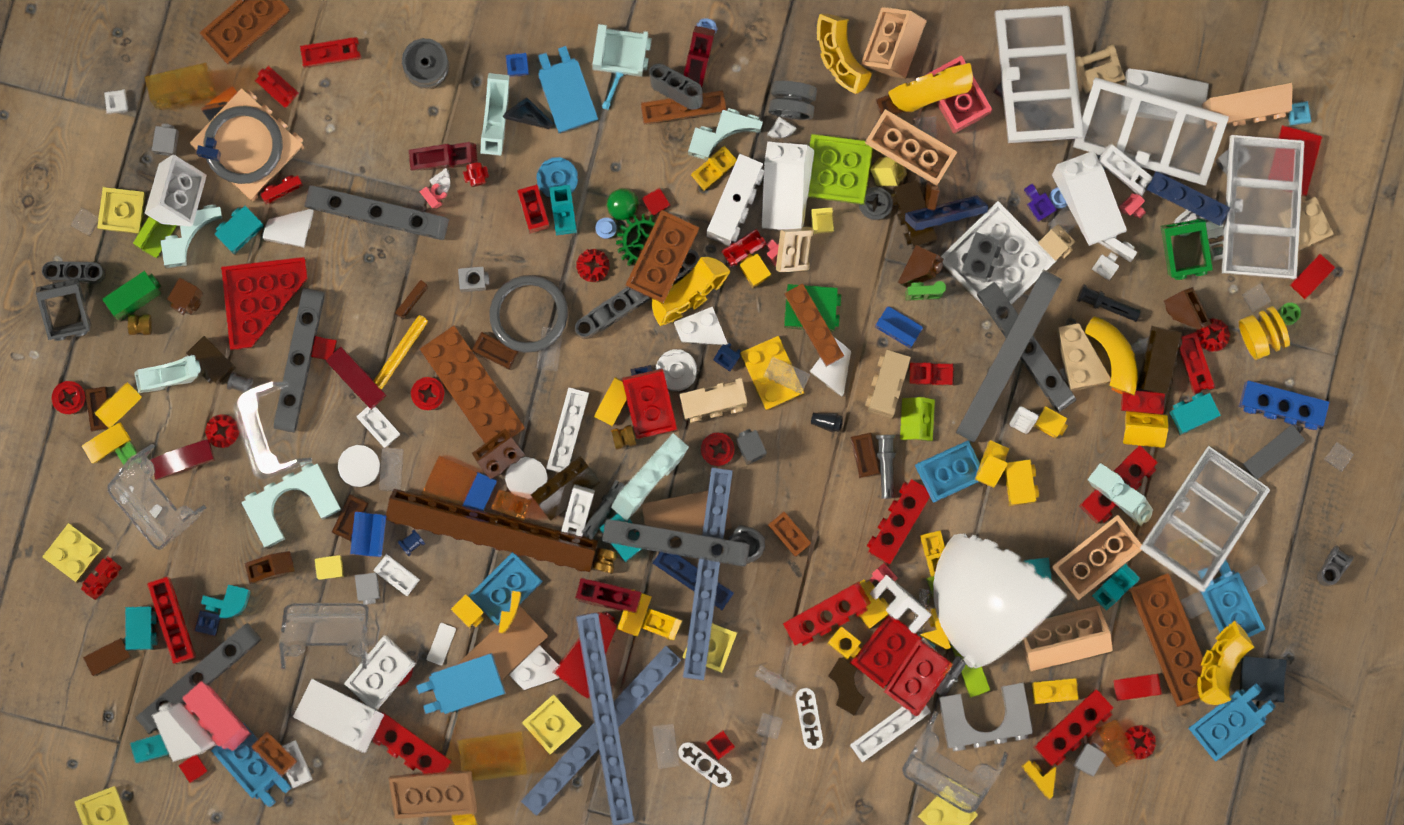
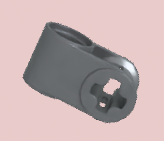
[1317,545,1354,586]

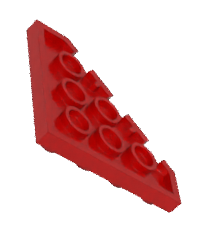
[221,257,308,350]

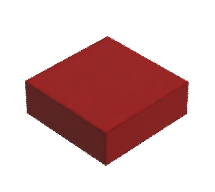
[642,188,670,216]
[311,336,337,360]
[178,754,208,783]

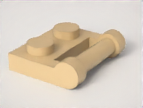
[1075,45,1125,94]
[776,227,814,272]

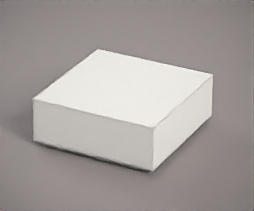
[104,90,129,114]

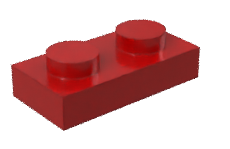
[260,175,303,205]
[1120,391,1165,415]

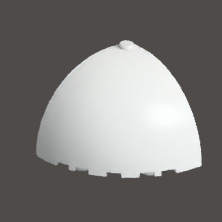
[933,534,1066,669]

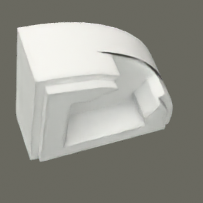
[768,117,796,139]
[429,168,450,195]

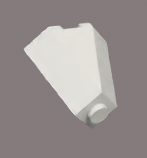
[152,702,216,761]

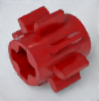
[463,162,489,187]

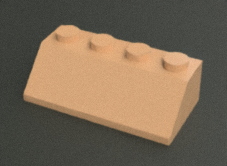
[1202,83,1292,131]
[865,109,957,186]
[1050,515,1142,600]
[1021,605,1113,671]

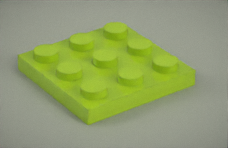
[808,134,873,205]

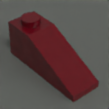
[575,578,642,613]

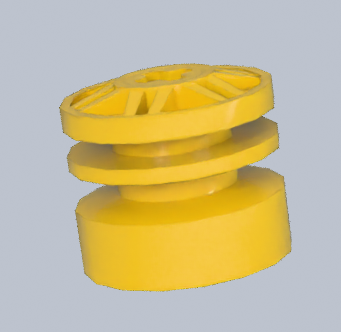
[1238,306,1290,360]

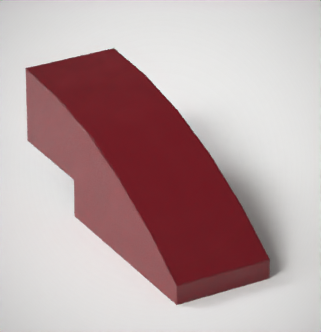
[684,25,716,88]
[409,142,478,171]
[326,347,387,410]
[150,439,215,480]

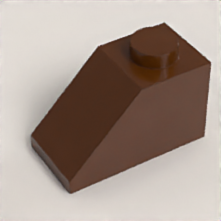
[898,245,944,288]
[1164,287,1211,329]
[245,551,295,584]

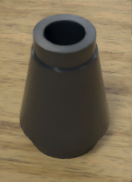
[811,412,843,433]

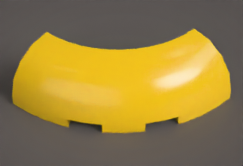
[817,14,872,94]
[888,63,973,112]
[652,257,730,326]
[1084,316,1138,395]
[1198,621,1254,705]

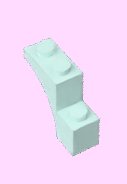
[481,73,509,155]
[688,109,763,160]
[161,205,223,268]
[135,355,200,393]
[1088,463,1153,526]

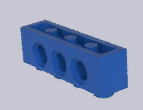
[1239,381,1329,430]

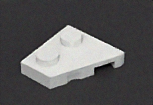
[674,307,728,346]
[509,645,559,690]

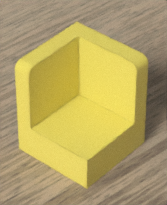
[870,157,907,186]
[811,208,834,234]
[315,555,344,580]

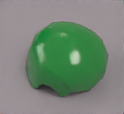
[607,188,639,220]

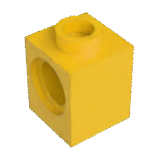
[739,253,771,288]
[1033,406,1068,439]
[451,594,484,628]
[827,626,861,659]

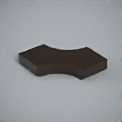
[829,658,865,716]

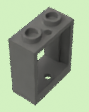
[36,278,91,341]

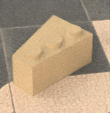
[1056,323,1111,391]
[865,350,911,419]
[680,378,747,423]

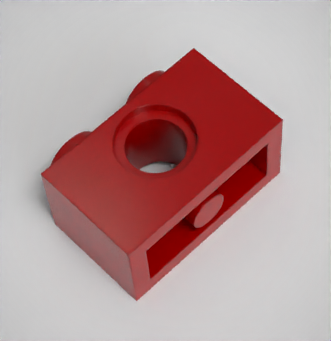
[517,184,550,234]

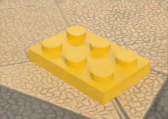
[740,336,804,410]

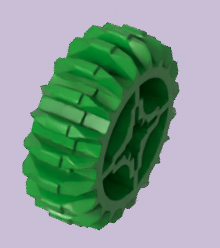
[616,214,655,266]

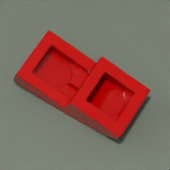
[1290,254,1335,299]
[909,363,954,386]
[1113,674,1162,701]

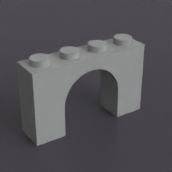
[938,683,1033,752]

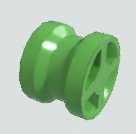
[1278,303,1301,325]
[115,441,140,467]

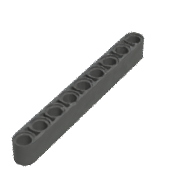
[956,269,1062,443]

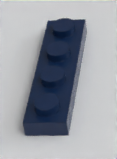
[1147,171,1230,226]
[905,195,988,230]
[652,552,734,610]

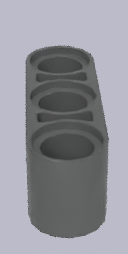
[649,64,703,109]
[42,261,106,284]

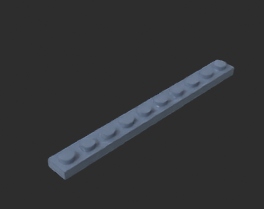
[683,468,732,681]
[576,612,634,825]
[521,646,681,816]

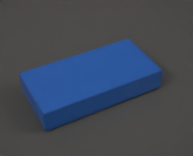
[462,472,497,511]

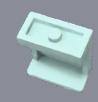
[592,24,652,77]

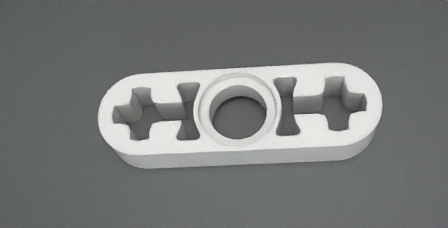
[796,688,823,749]
[678,743,731,787]

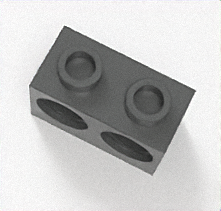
[960,232,1002,282]
[736,429,767,465]

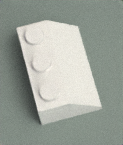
[145,154,207,227]

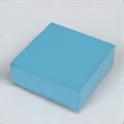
[1288,101,1311,126]

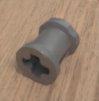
[227,371,253,396]

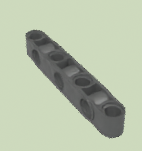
[304,186,449,240]
[575,249,699,339]
[977,282,1076,413]
[273,288,325,433]
[602,520,750,566]
[136,623,262,734]

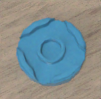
[537,157,578,198]

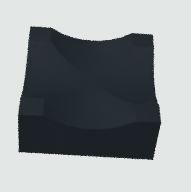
[1240,656,1287,703]

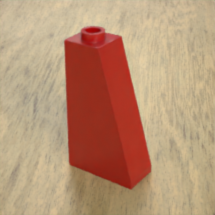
[552,611,617,699]

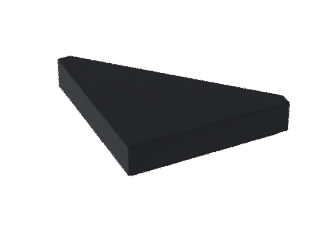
[502,97,554,129]

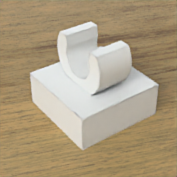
[1092,252,1119,280]

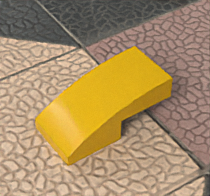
[691,146,737,191]
[594,377,627,426]
[95,382,142,428]
[82,422,131,464]
[920,530,945,577]
[499,591,521,634]

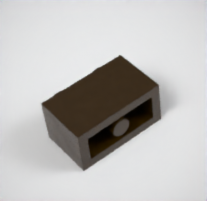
[186,336,236,385]

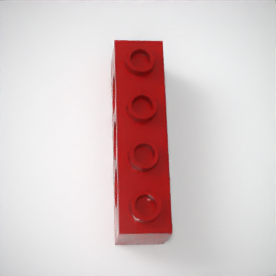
[1079,445,1158,524]
[867,479,930,565]
[147,577,197,665]
[783,581,871,646]
[1033,689,1114,766]
[371,712,453,774]

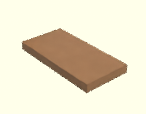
[641,491,732,542]
[458,606,549,681]
[388,770,477,819]

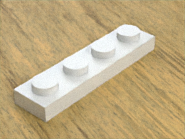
[546,388,589,472]
[850,706,931,762]

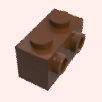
[167,278,203,315]
[472,428,525,480]

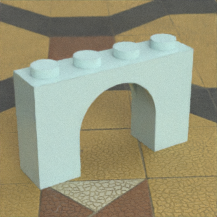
[611,434,689,521]
[241,463,342,549]

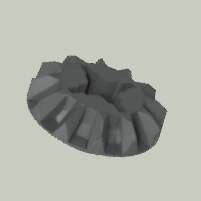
[859,187,892,220]

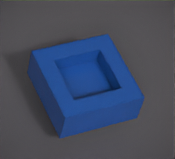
[506,53,529,77]

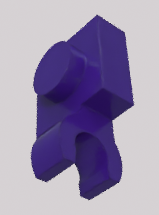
[1024,184,1056,222]

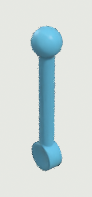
[602,73,624,110]

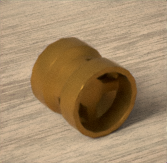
[128,314,152,335]
[611,425,636,450]
[593,548,618,574]

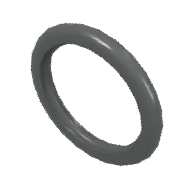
[203,106,283,184]
[489,275,568,353]

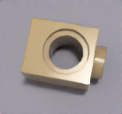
[1038,224,1076,261]

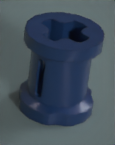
[398,529,425,556]

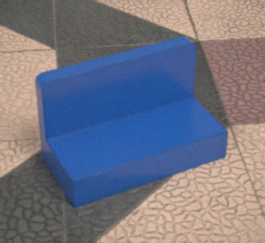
[875,306,923,349]
[350,512,386,557]

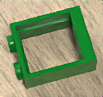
[1161,218,1213,280]

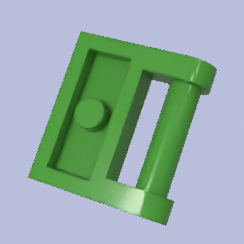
[905,281,946,301]

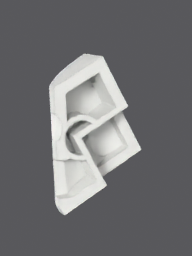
[262,209,314,248]
[810,338,851,397]

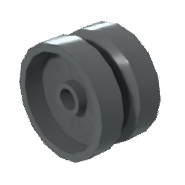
[402,38,449,89]
[768,81,817,120]

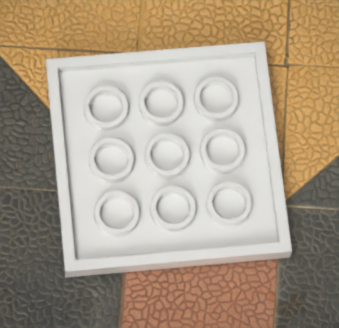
[941,201,1057,316]

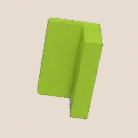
[133,216,177,258]
[900,397,935,441]

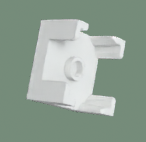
[870,575,931,634]

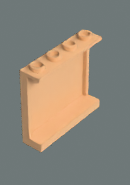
[190,88,304,202]

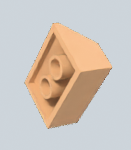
[861,7,926,78]

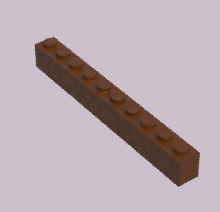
[386,489,598,572]

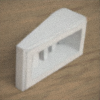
[1010,407,1038,434]

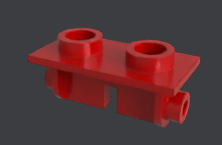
[255,65,299,108]
[721,229,767,267]
[81,556,122,600]

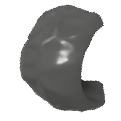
[728,525,765,564]

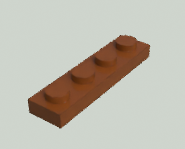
[641,90,726,125]
[784,283,844,367]

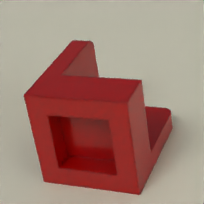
[706,730,735,760]

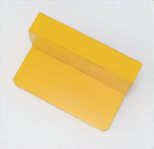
[1123,411,1168,448]
[618,589,652,637]

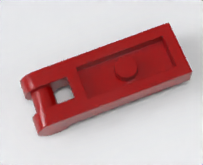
[300,37,361,68]
[1179,332,1215,395]

